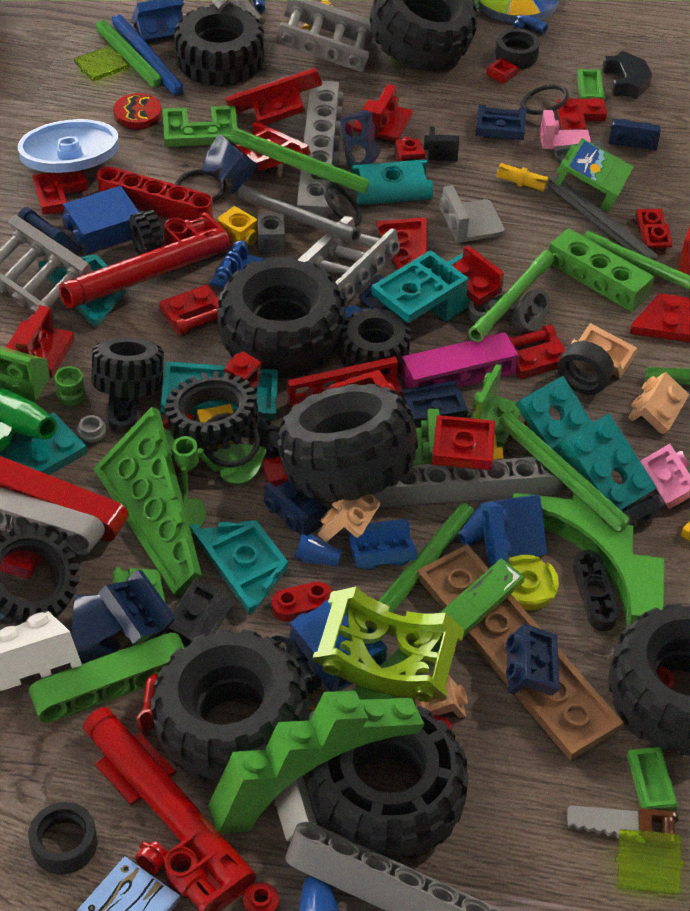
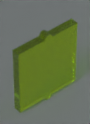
[74,45,129,82]
[615,829,685,894]

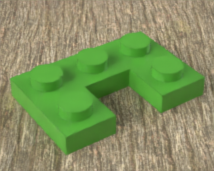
[163,106,237,147]

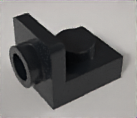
[424,126,459,161]

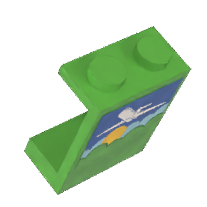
[556,138,634,212]

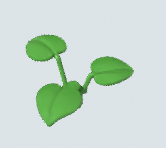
[131,427,266,528]

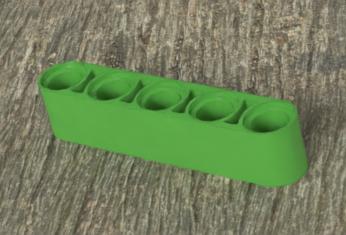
[28,633,185,723]

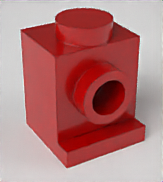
[394,136,426,162]
[224,351,261,389]

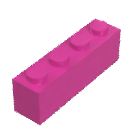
[401,332,518,389]

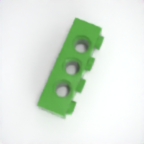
[549,228,654,312]

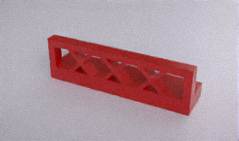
[287,356,403,409]

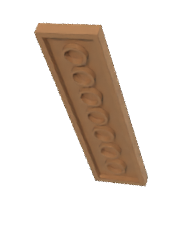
[417,544,624,761]

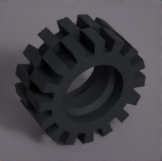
[129,209,166,255]

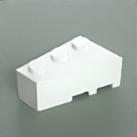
[0,611,82,691]

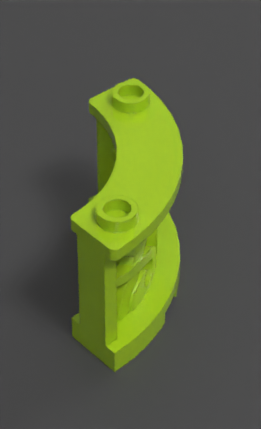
[312,587,464,702]

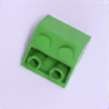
[0,346,50,402]

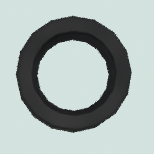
[495,28,540,68]
[557,341,614,395]
[28,802,98,875]

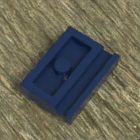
[401,381,468,427]

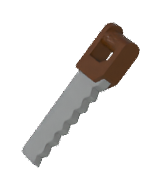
[567,806,679,849]

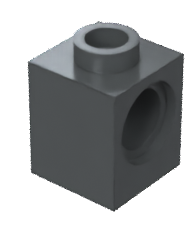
[258,214,285,254]

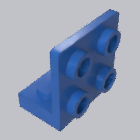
[480,495,547,566]

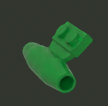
[0,388,57,453]

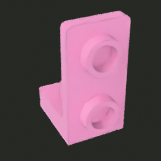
[540,110,591,150]

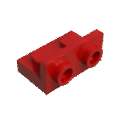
[452,245,504,306]

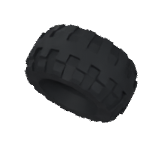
[369,0,478,71]
[218,257,345,377]
[277,384,418,502]
[608,603,690,756]
[151,629,310,785]
[308,706,469,862]

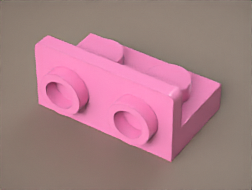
[640,444,690,509]

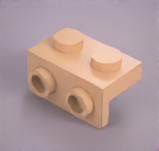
[571,323,638,378]
[628,372,690,434]
[317,494,380,543]

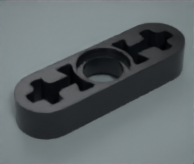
[573,550,619,631]

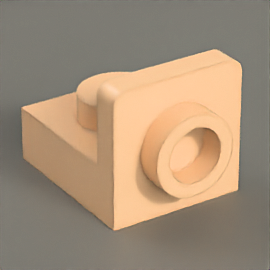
[415,675,468,718]

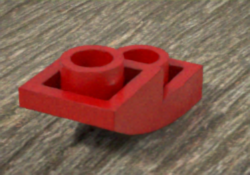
[635,208,672,248]

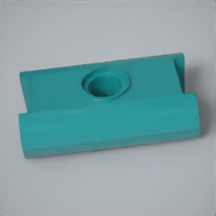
[351,159,433,206]

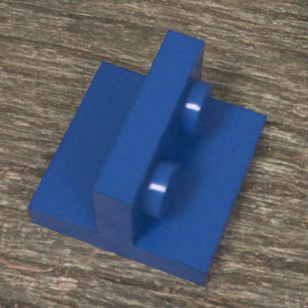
[132,0,184,42]

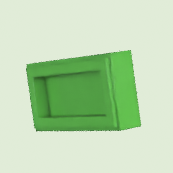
[577,69,605,100]
[627,747,678,812]

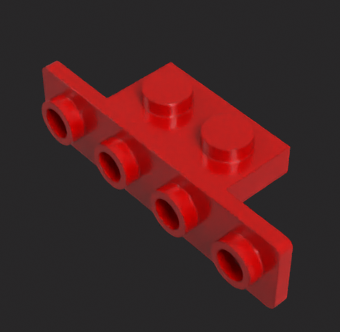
[225,68,322,125]

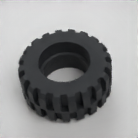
[175,4,264,86]

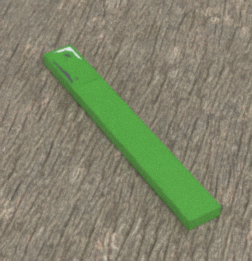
[352,558,525,700]

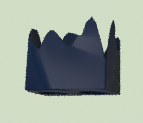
[340,110,381,166]
[202,134,258,194]
[72,594,123,664]

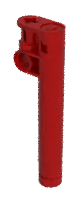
[59,212,230,309]
[83,707,257,911]

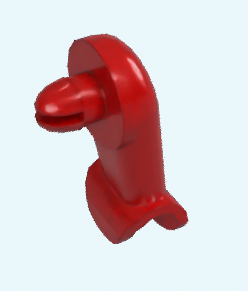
[136,673,159,736]

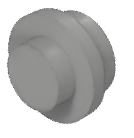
[77,415,106,442]

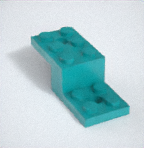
[371,250,471,323]
[515,376,657,510]

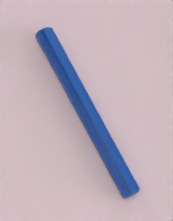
[112,14,184,96]

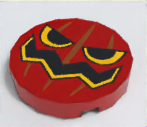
[113,93,162,130]

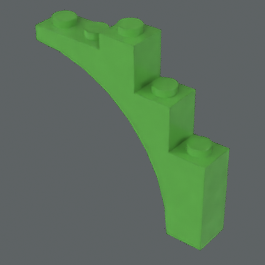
[512,492,664,627]
[208,691,424,834]

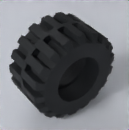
[340,308,411,377]
[91,337,164,398]

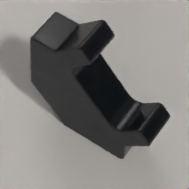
[602,51,652,99]

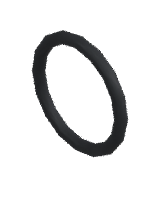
[521,84,569,115]
[175,169,226,202]
[323,182,362,226]
[204,413,260,468]

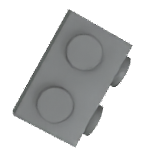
[439,185,505,243]

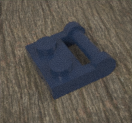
[476,104,526,140]
[18,207,82,255]

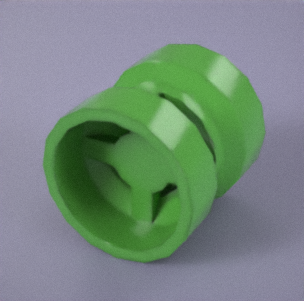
[54,366,86,406]

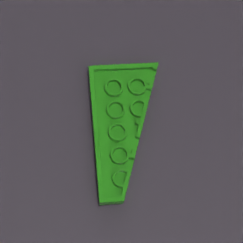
[93,407,202,596]

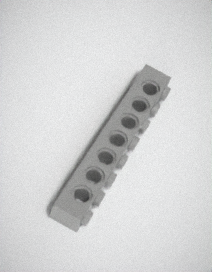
[297,81,343,225]

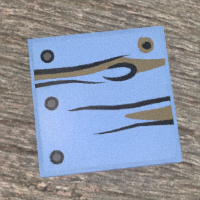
[77,856,180,911]

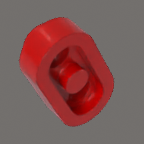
[272,582,333,622]

